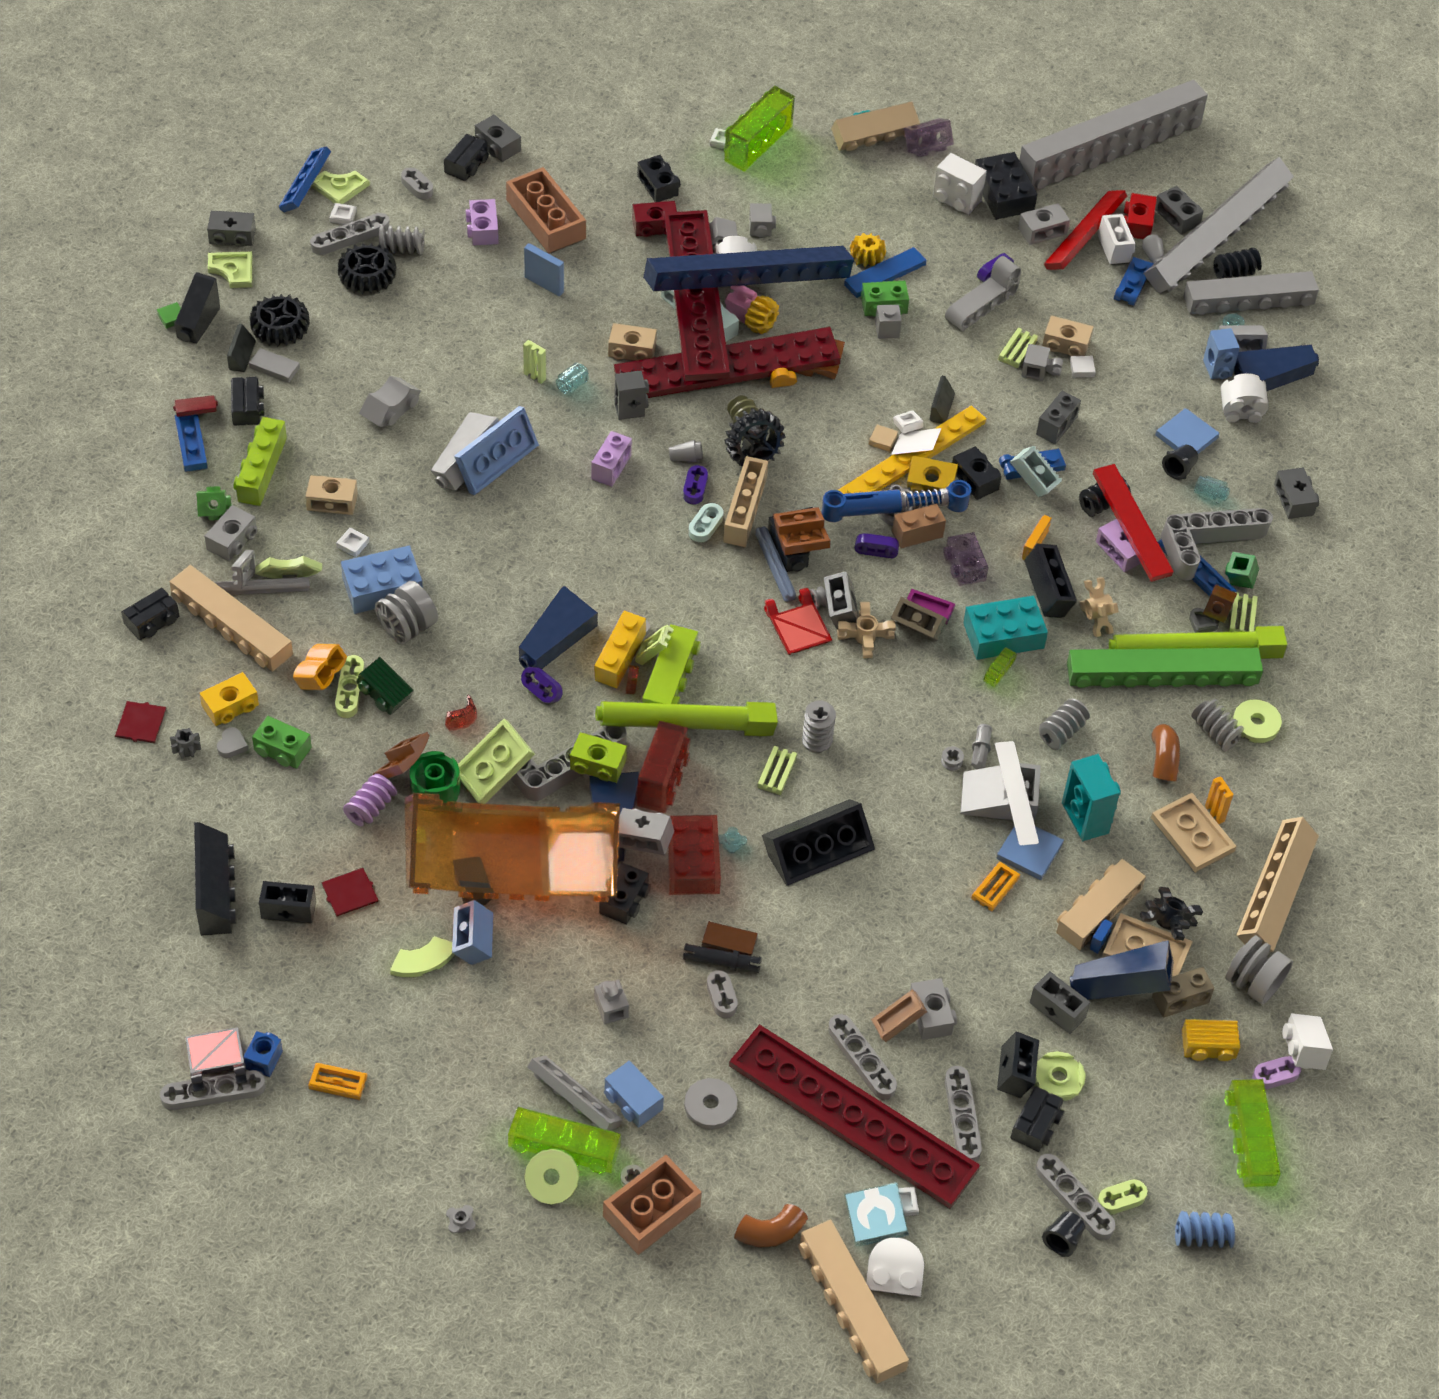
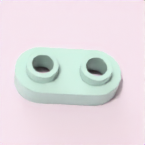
[689,503,723,542]

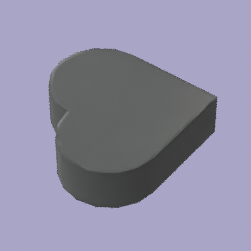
[1189,608,1220,633]

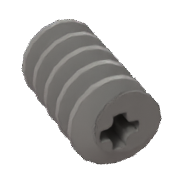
[379,225,425,255]
[1039,698,1090,750]
[1191,699,1244,751]
[802,701,836,753]

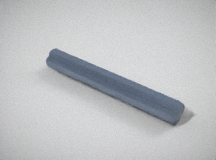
[755,526,796,602]

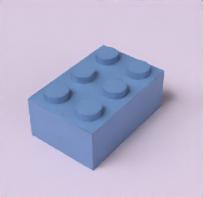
[341,545,423,614]

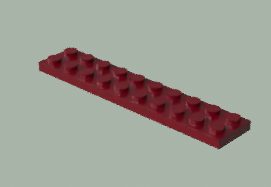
[664,210,730,381]
[614,327,841,398]
[729,1024,980,1209]

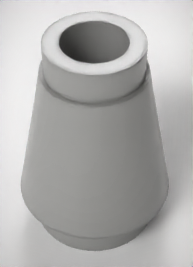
[1142,234,1164,264]
[669,440,703,462]

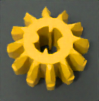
[850,232,886,268]
[745,295,779,334]

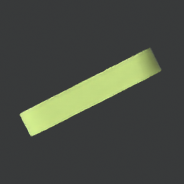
[335,655,364,718]

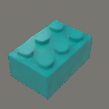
[963,595,1048,660]
[1061,753,1121,842]

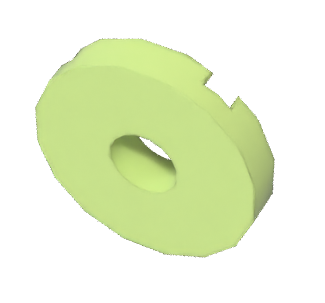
[1232,700,1282,743]
[1035,1051,1086,1101]
[524,1149,580,1204]

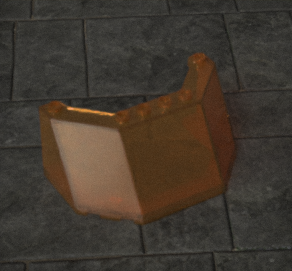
[405,793,620,902]

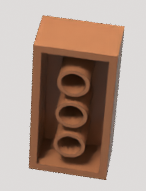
[506,167,586,254]

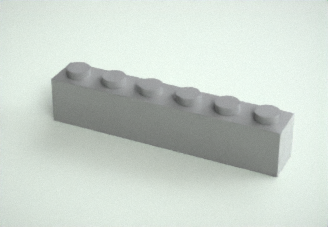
[1183,271,1319,315]

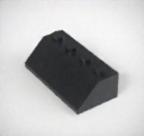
[762,799,875,886]
[194,822,237,936]

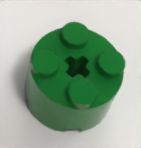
[409,751,461,809]

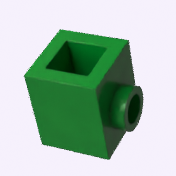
[1225,552,1259,589]

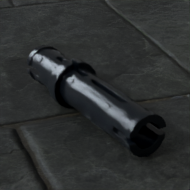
[683,943,762,973]

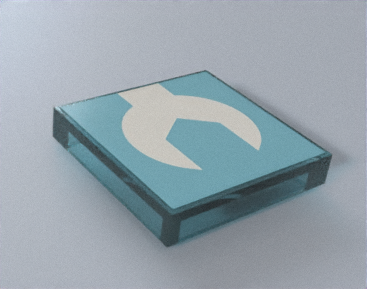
[844,1182,909,1247]

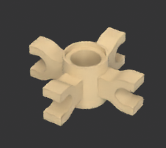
[1079,577,1119,637]
[837,602,896,658]

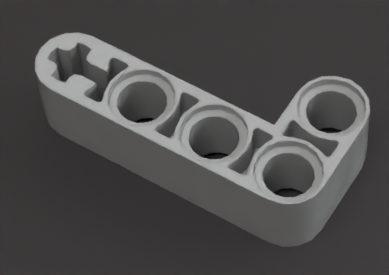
[945,256,1021,331]

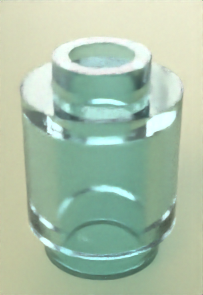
[556,363,589,394]
[1194,476,1230,504]

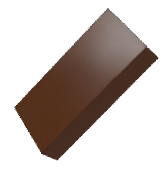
[702,921,758,956]

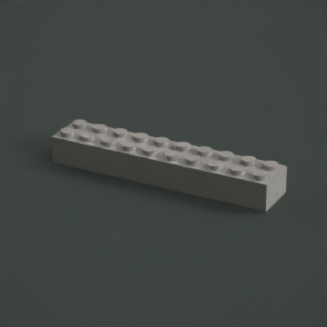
[1019,80,1208,190]

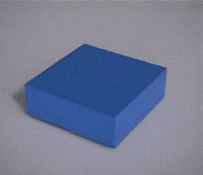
[1090,919,1113,954]

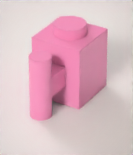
[725,285,757,323]

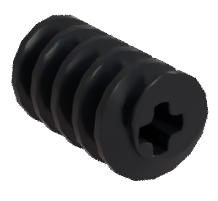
[1213,247,1262,279]
[1079,477,1131,517]

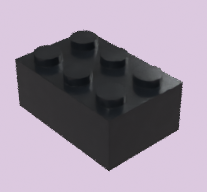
[975,152,1038,220]

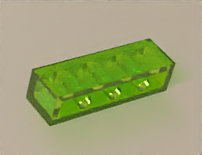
[1225,1079,1281,1187]
[508,1107,621,1174]

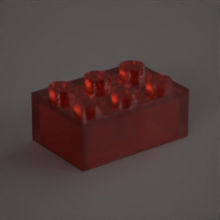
[637,720,691,813]
[667,815,721,895]

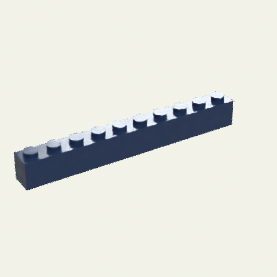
[643,245,854,292]

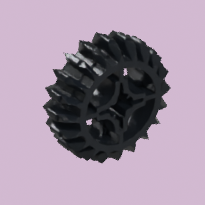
[337,243,397,295]
[249,293,310,347]
[724,408,786,467]

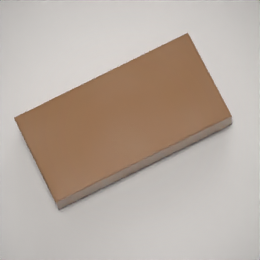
[871,989,927,1042]

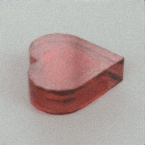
[625,665,639,694]

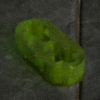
[983,647,1017,687]

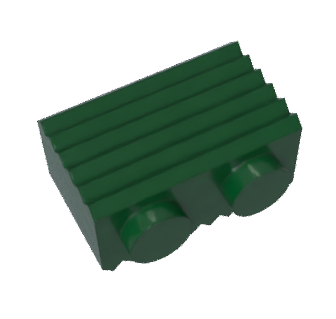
[356,657,414,715]

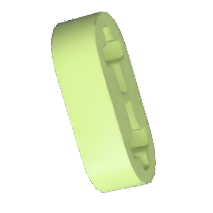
[1097,1179,1147,1215]

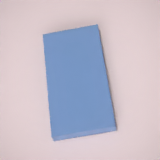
[454,406,539,495]

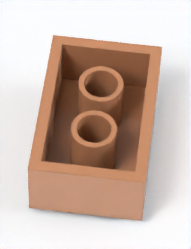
[603,1155,702,1255]

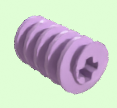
[343,774,397,827]

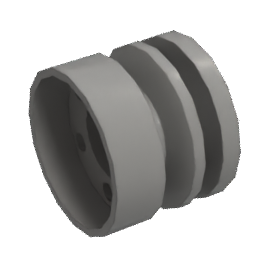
[375,581,438,644]
[1225,935,1294,1005]

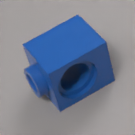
[243,1031,283,1077]

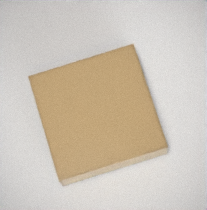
[869,424,898,452]

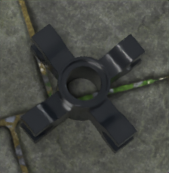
[1140,887,1203,941]

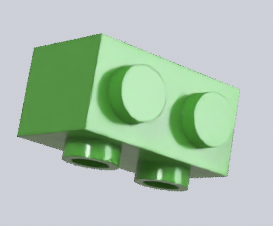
[861,281,909,317]
[252,716,312,769]

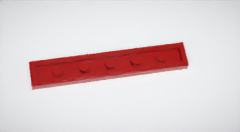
[1044,190,1127,270]
[1093,464,1174,582]

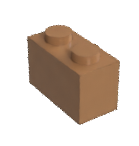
[892,504,946,548]

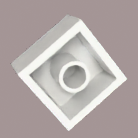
[933,153,986,215]

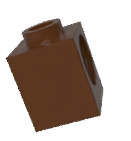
[1203,585,1237,623]

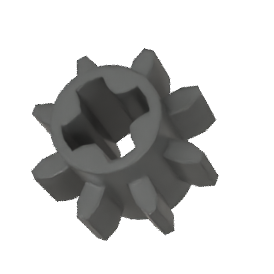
[170,728,201,759]

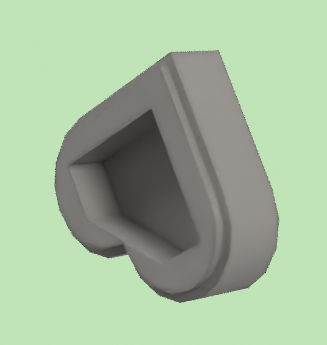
[217,727,248,758]

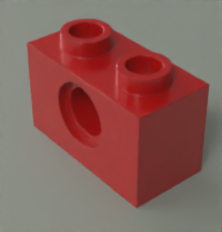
[1123,193,1157,239]

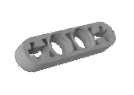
[310,213,390,255]
[828,1014,897,1100]
[945,1066,982,1162]
[160,1071,266,1110]
[1036,1154,1115,1240]

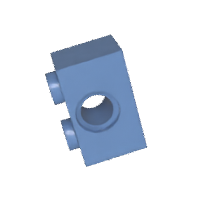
[1203,328,1240,379]

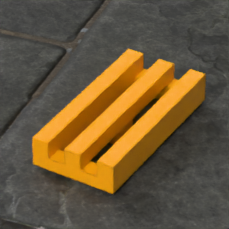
[1022,515,1052,560]
[1205,776,1234,824]
[971,862,1021,912]
[308,1063,368,1100]

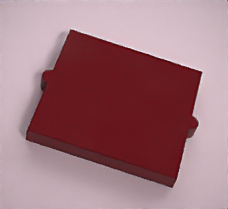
[173,395,218,417]
[115,701,167,743]
[321,868,378,917]

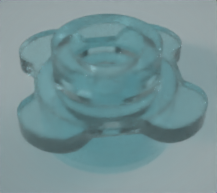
[717,827,747,853]

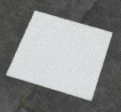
[891,428,941,455]

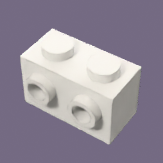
[1097,214,1135,264]
[1282,1013,1333,1070]

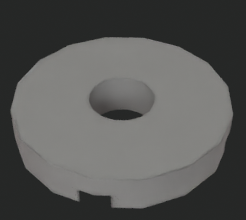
[684,1078,737,1130]

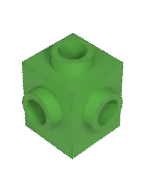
[196,486,232,520]

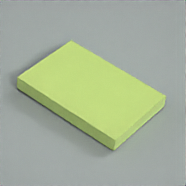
[458,719,535,805]

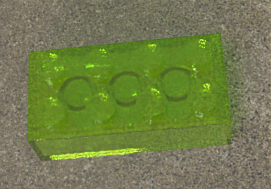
[724,85,795,172]

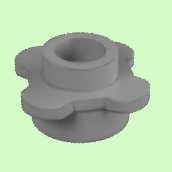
[446,1205,476,1233]

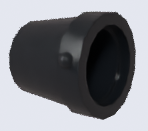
[1162,444,1198,480]
[1042,1211,1085,1257]

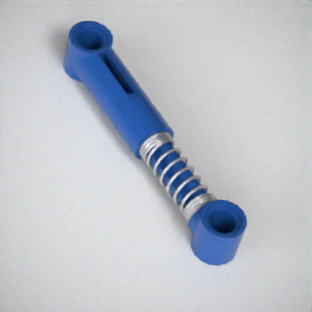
[821,480,971,522]

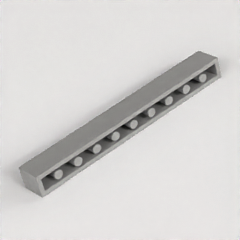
[1143,157,1294,294]

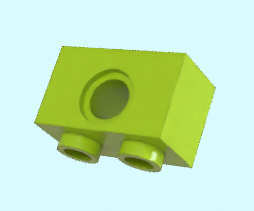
[570,732,627,783]

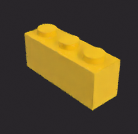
[594,611,646,689]

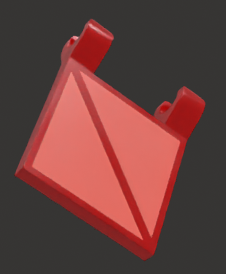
[764,588,832,655]

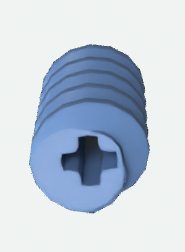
[1175,1211,1235,1248]

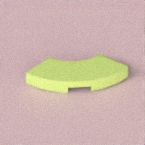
[255,556,322,579]
[390,936,455,977]

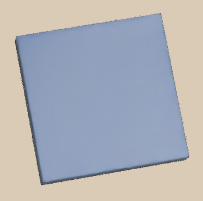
[524,243,564,296]
[1155,408,1220,454]
[996,826,1064,880]

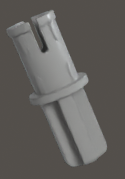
[971,724,993,770]

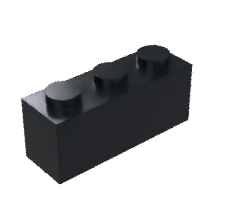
[1024,543,1077,618]

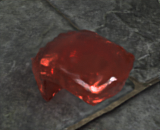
[445,694,477,731]

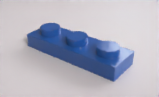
[175,414,208,472]

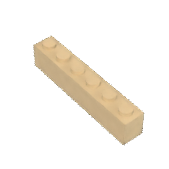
[169,565,293,672]
[1236,817,1319,952]
[798,1219,909,1384]

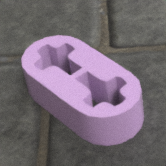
[1252,1056,1302,1089]

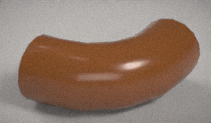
[1152,724,1180,781]
[734,1204,808,1248]

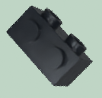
[599,862,651,925]

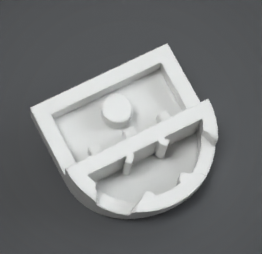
[866,1238,924,1297]

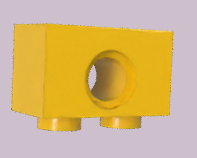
[907,456,958,493]
[200,672,259,726]

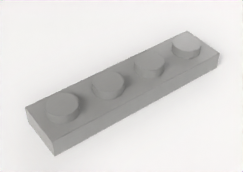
[527,1056,623,1132]

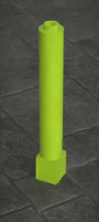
[1108,626,1287,659]
[595,701,778,736]

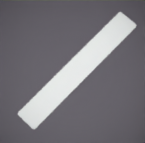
[995,741,1039,845]

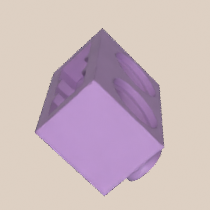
[466,199,499,245]
[591,431,632,487]

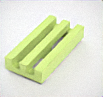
[998,328,1038,368]
[523,340,546,384]
[1229,592,1258,632]
[635,625,674,665]
[758,746,797,795]

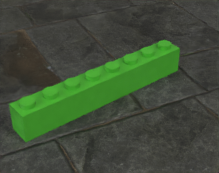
[1067,648,1263,688]

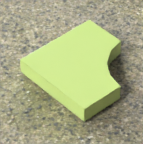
[311,171,370,204]
[208,251,253,288]

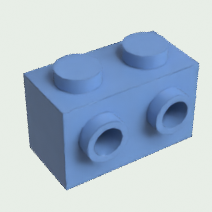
[452,900,493,964]
[604,1060,664,1128]

